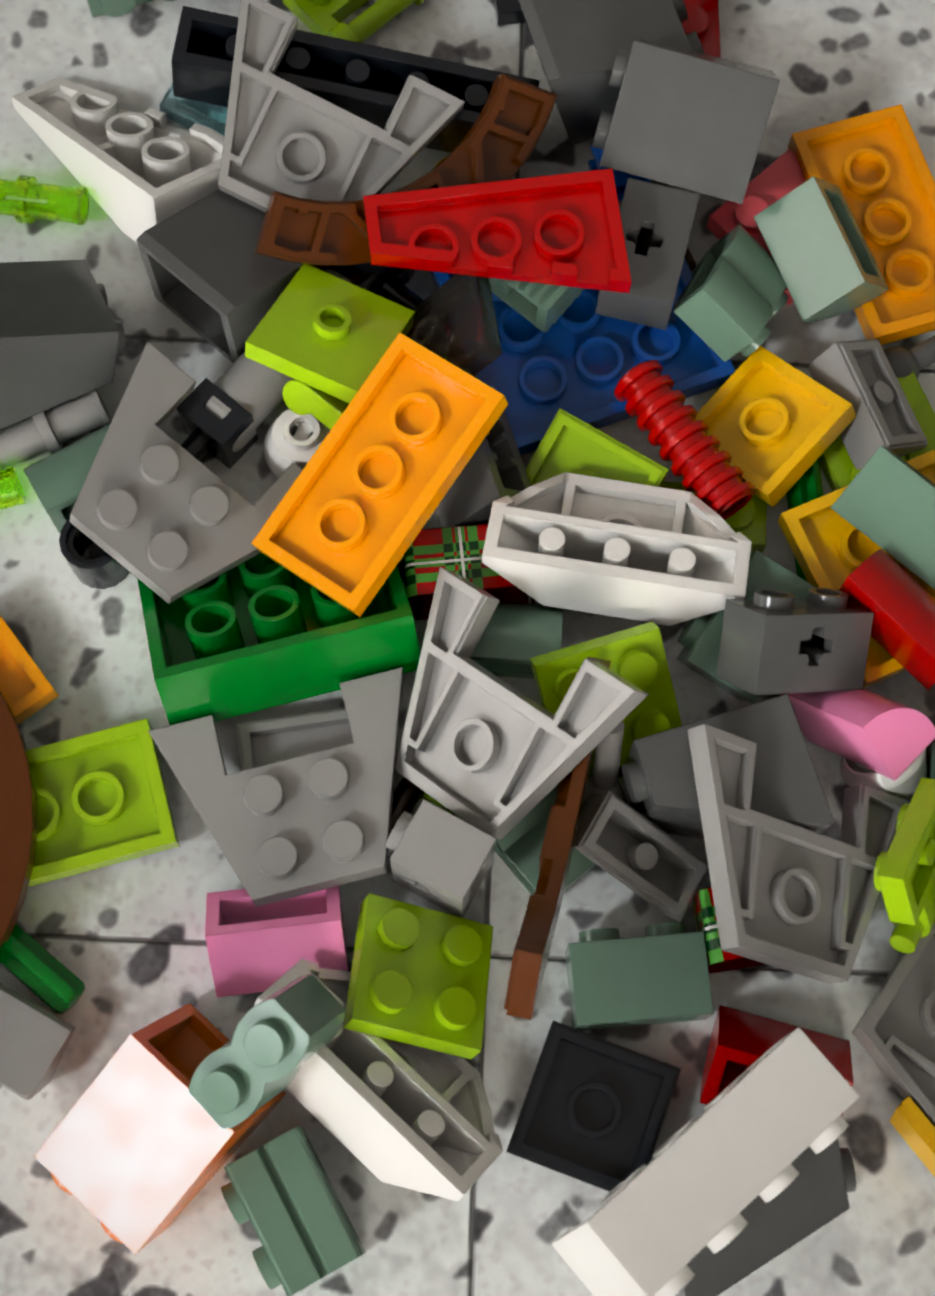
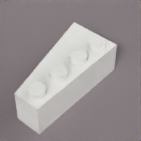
[552,1027,860,1296]

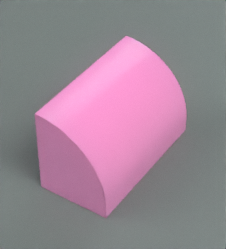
[778,688,935,781]
[205,885,349,997]

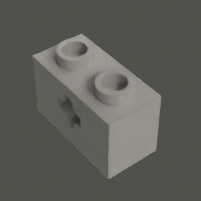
[385,799,496,918]

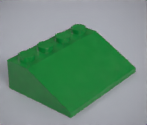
[137,552,420,725]

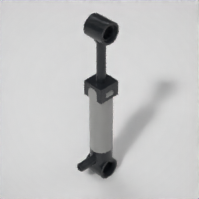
[59,262,431,589]

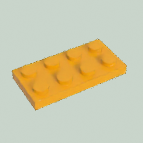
[788,104,935,345]
[251,332,508,617]

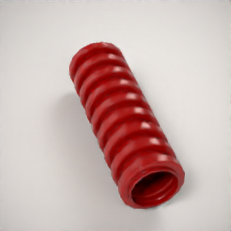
[614,360,755,520]

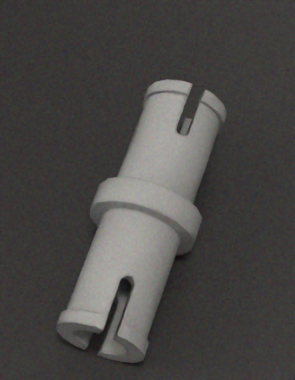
[0,389,111,472]

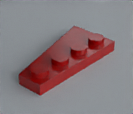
[363,168,632,293]

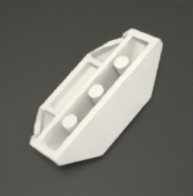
[482,472,752,626]
[254,959,503,1201]

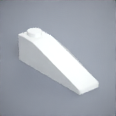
[12,77,224,242]

